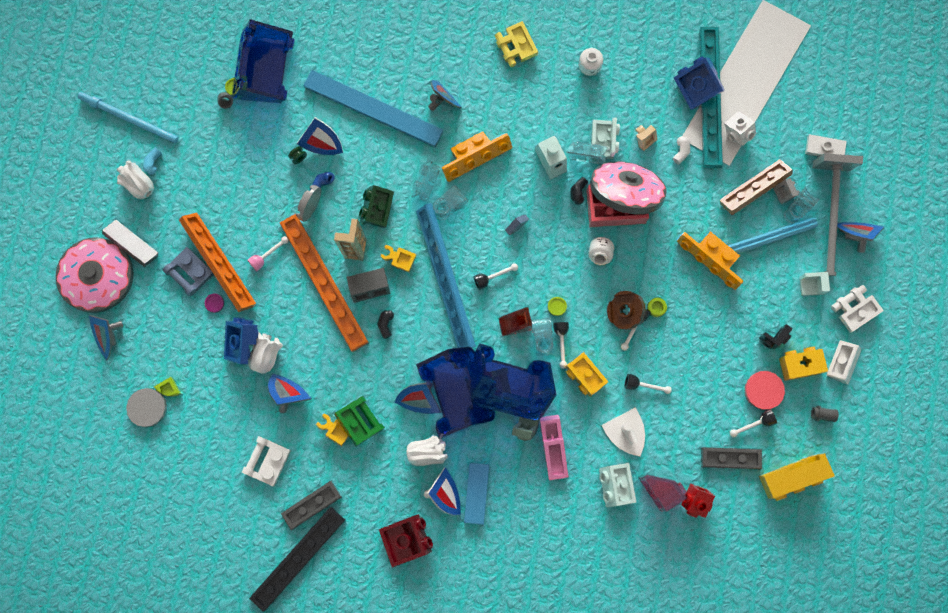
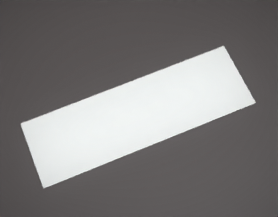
[683,0,811,166]

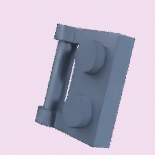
[162,247,214,297]

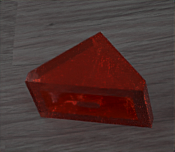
[498,307,532,336]

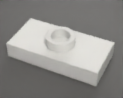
[805,134,847,157]

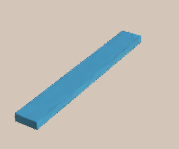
[303,70,443,148]
[416,203,476,353]

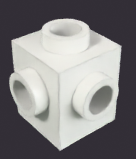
[725,112,756,146]

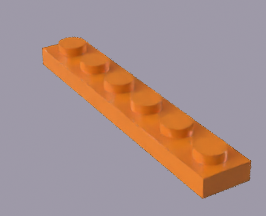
[179,213,256,312]

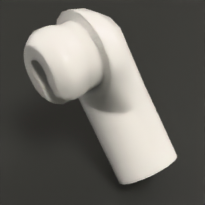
[673,136,690,165]

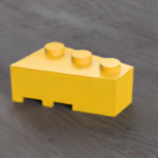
[759,453,835,501]

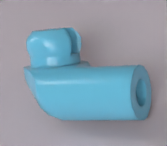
[143,147,162,175]

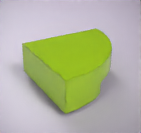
[154,377,181,397]

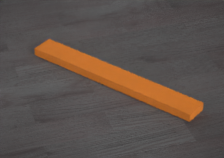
[279,214,369,352]

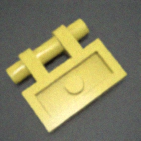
[495,21,538,67]

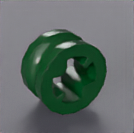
[288,146,307,164]

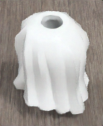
[117,161,154,199]
[248,333,283,374]
[406,435,448,466]

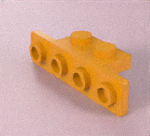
[442,132,512,182]
[677,231,744,290]

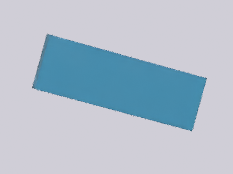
[464,463,489,525]

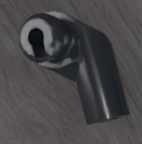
[377,310,394,339]

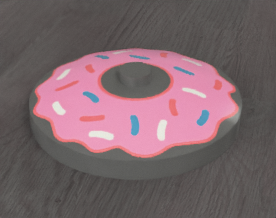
[590,161,667,214]
[56,237,134,313]

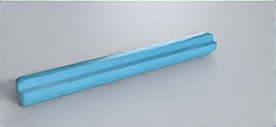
[729,217,818,254]

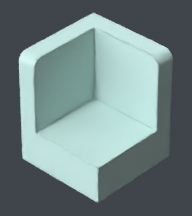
[799,272,830,296]

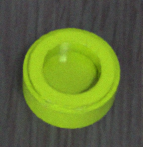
[647,298,667,318]

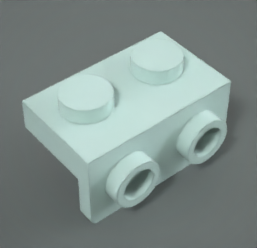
[590,118,620,159]

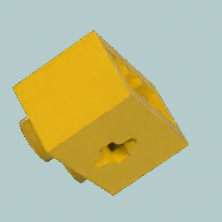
[779,347,828,381]

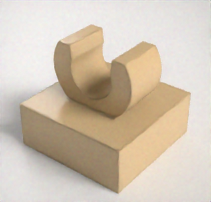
[635,125,657,151]

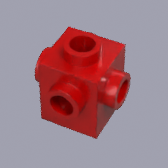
[681,483,715,518]

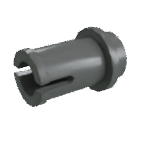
[811,406,839,422]

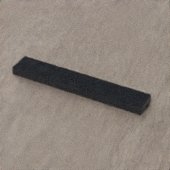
[249,507,346,612]

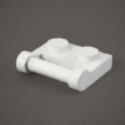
[242,436,291,486]

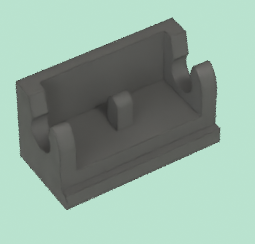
[347,268,391,303]

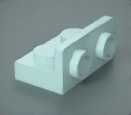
[599,463,637,507]

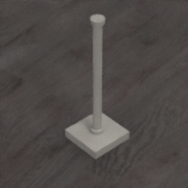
[812,153,863,276]

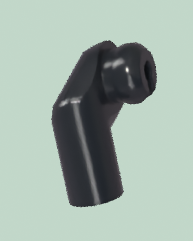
[570,177,588,205]

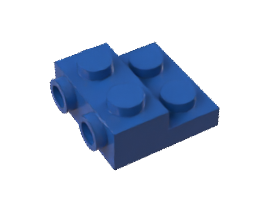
[673,56,725,110]
[224,317,259,364]

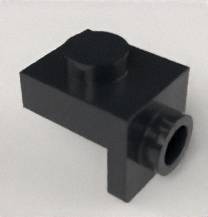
[759,324,793,349]

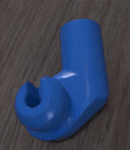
[310,172,335,190]

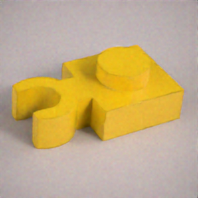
[381,245,417,273]
[316,414,349,447]

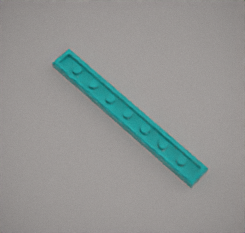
[699,27,723,168]

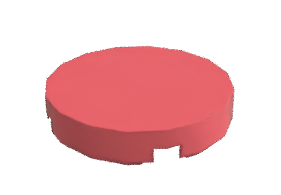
[744,371,785,410]

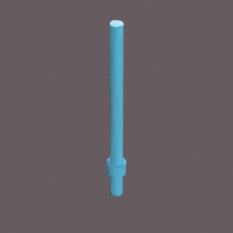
[77,92,179,144]

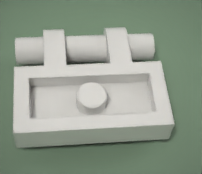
[831,285,884,333]

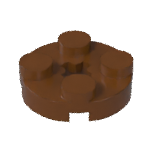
[607,291,646,330]

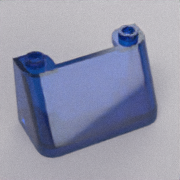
[232,19,295,104]
[470,343,556,420]
[416,347,495,439]

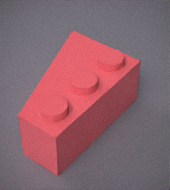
[587,185,649,227]

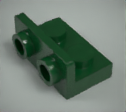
[359,185,394,228]

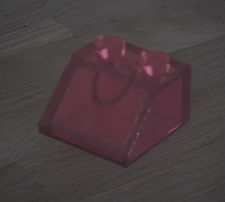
[638,475,687,512]

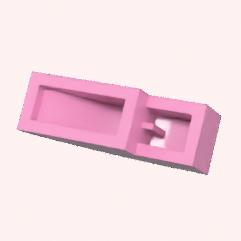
[539,415,569,480]

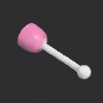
[248,237,289,271]

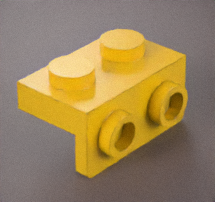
[566,352,608,397]

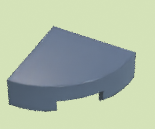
[505,215,529,235]

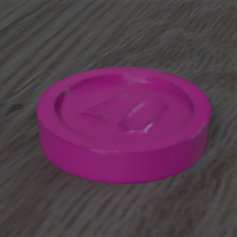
[205,293,224,313]

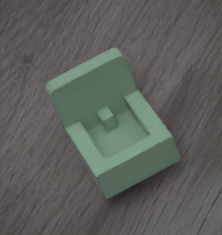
[512,410,540,441]

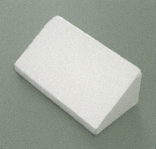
[827,340,861,384]

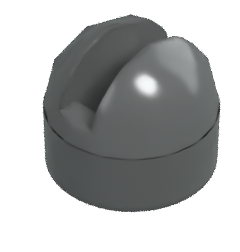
[217,92,233,109]

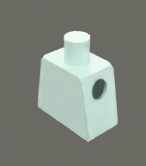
[535,136,567,180]

